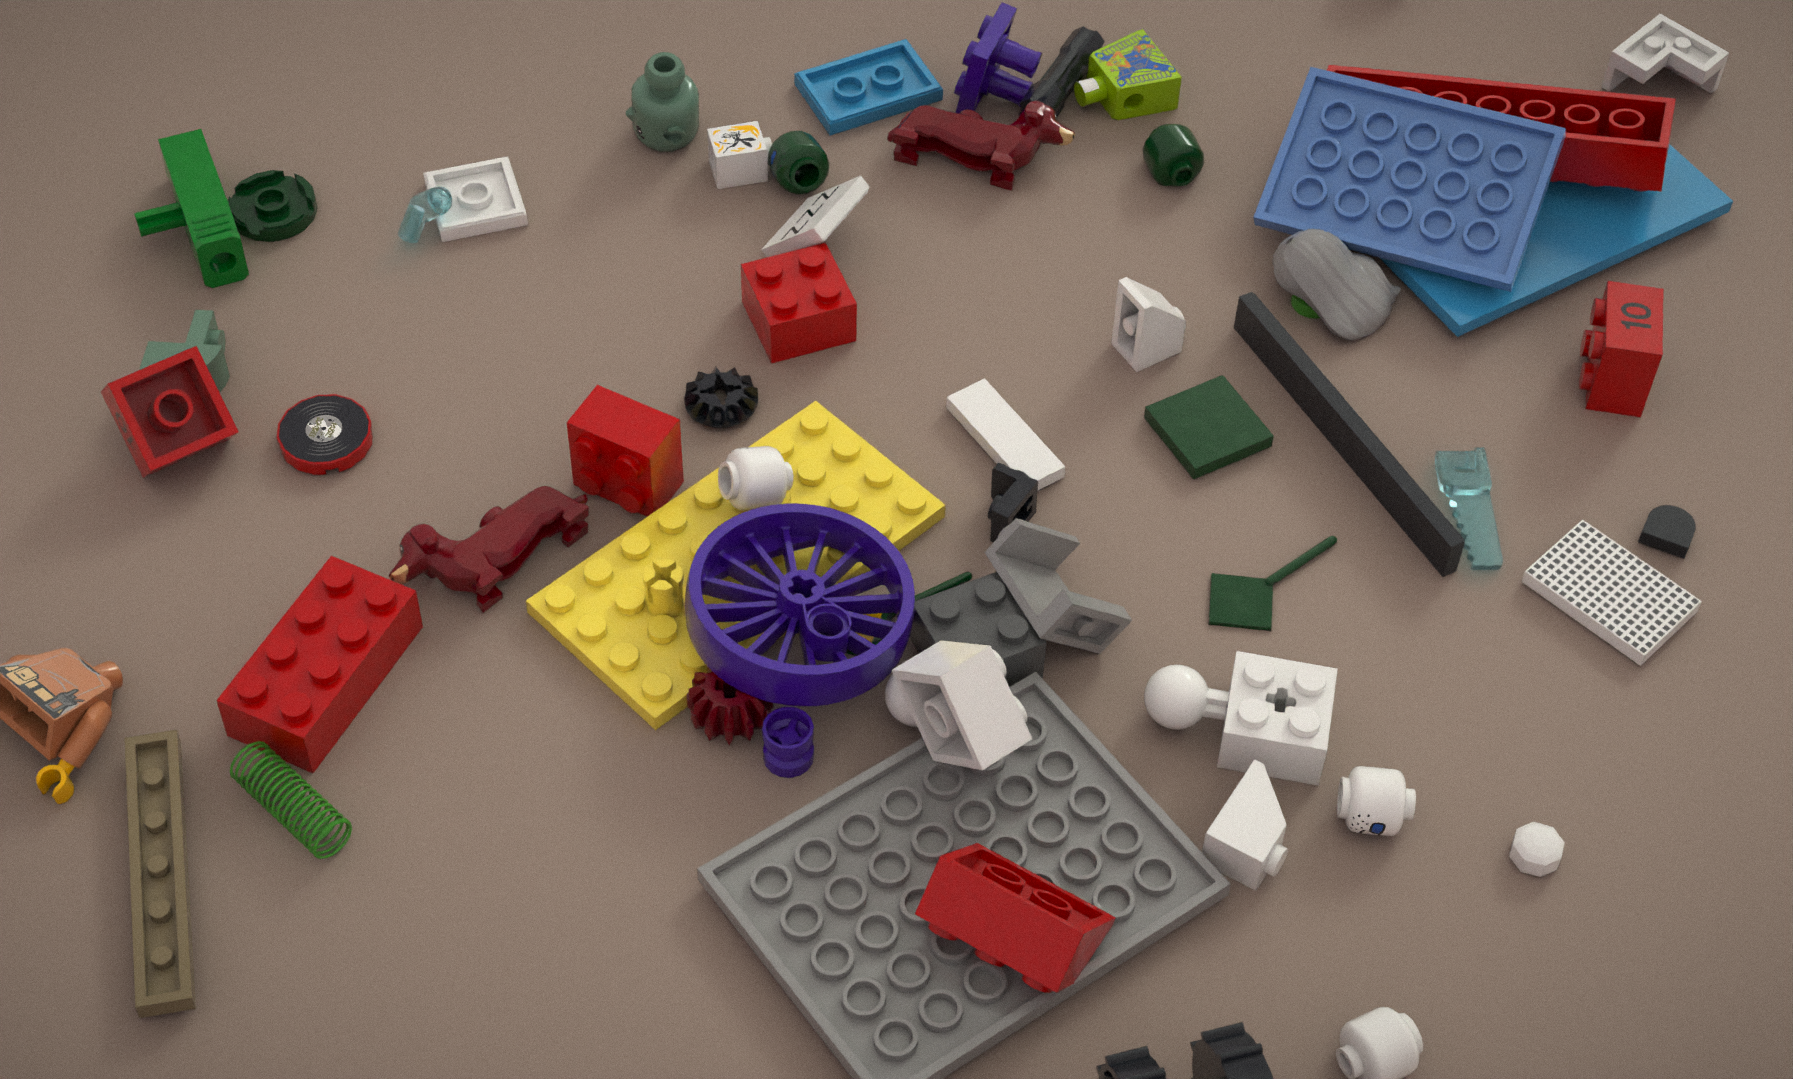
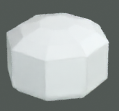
[1509,822,1565,877]

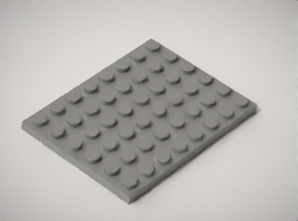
[697,672,1231,1079]

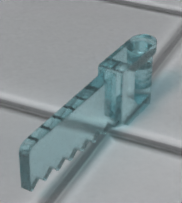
[1435,447,1503,570]

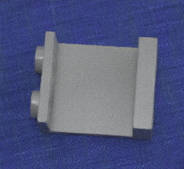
[984,518,1133,654]

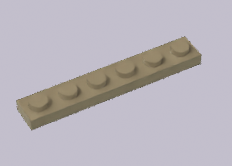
[124,730,196,1018]

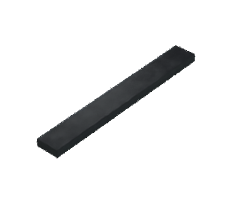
[1234,292,1465,577]

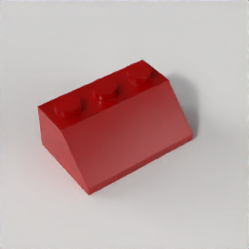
[915,843,1116,993]

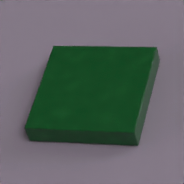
[1144,375,1274,479]

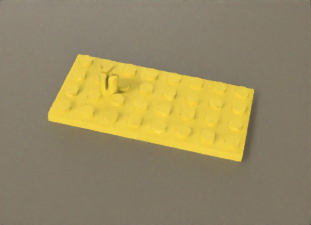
[526,401,946,730]

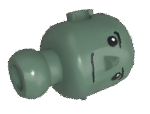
[626,52,699,152]

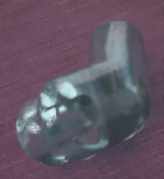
[397,186,452,243]

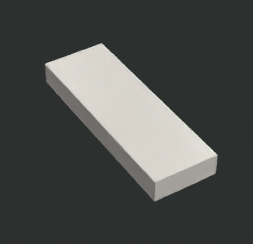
[946,378,1065,490]

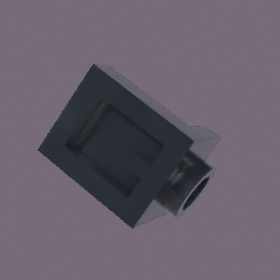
[988,463,1038,542]

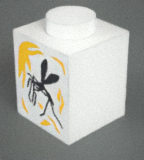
[707,121,772,189]

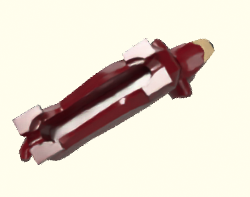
[887,101,1075,191]
[389,486,589,613]

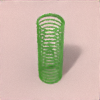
[230,741,352,859]

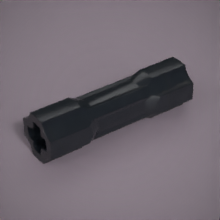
[1018,26,1105,118]

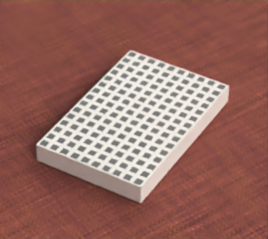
[1522,520,1702,666]

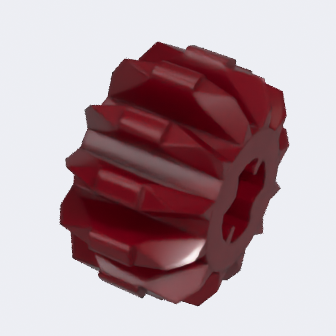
[687,667,774,746]

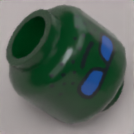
[768,131,829,195]

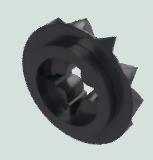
[684,366,758,428]

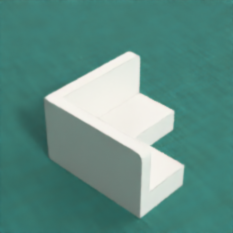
[1602,14,1729,93]

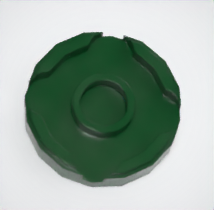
[228,170,318,242]

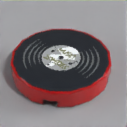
[277,394,373,475]

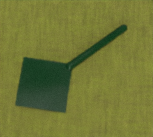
[1209,536,1337,631]

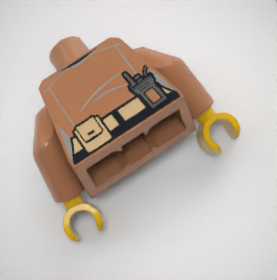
[0,648,123,804]

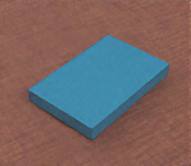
[794,39,943,136]

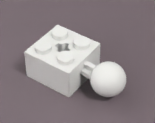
[885,640,1032,770]
[1144,651,1338,785]

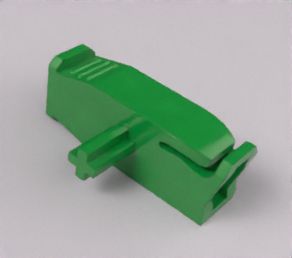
[134,129,249,288]

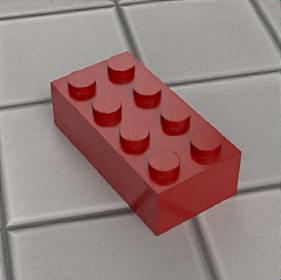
[216,556,423,774]

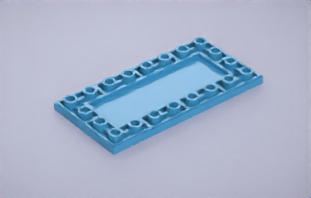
[1380,144,1733,337]

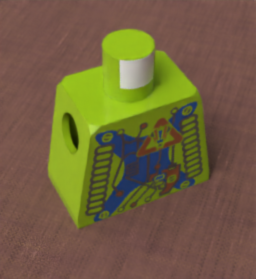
[1074,29,1182,120]

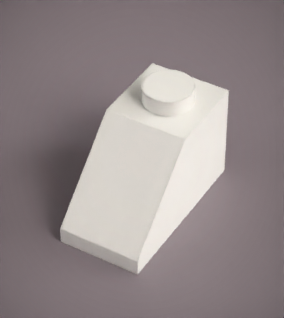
[1111,277,1186,372]
[1202,759,1288,891]

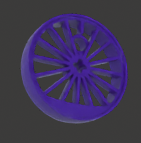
[685,503,915,706]

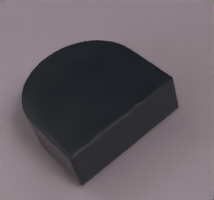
[1638,505,1696,559]

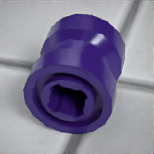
[762,707,814,778]

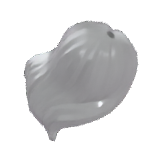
[1272,229,1401,340]

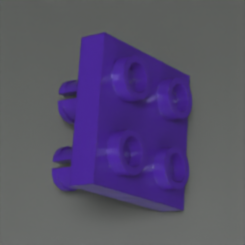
[954,2,1042,113]

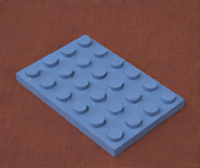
[1253,67,1566,292]

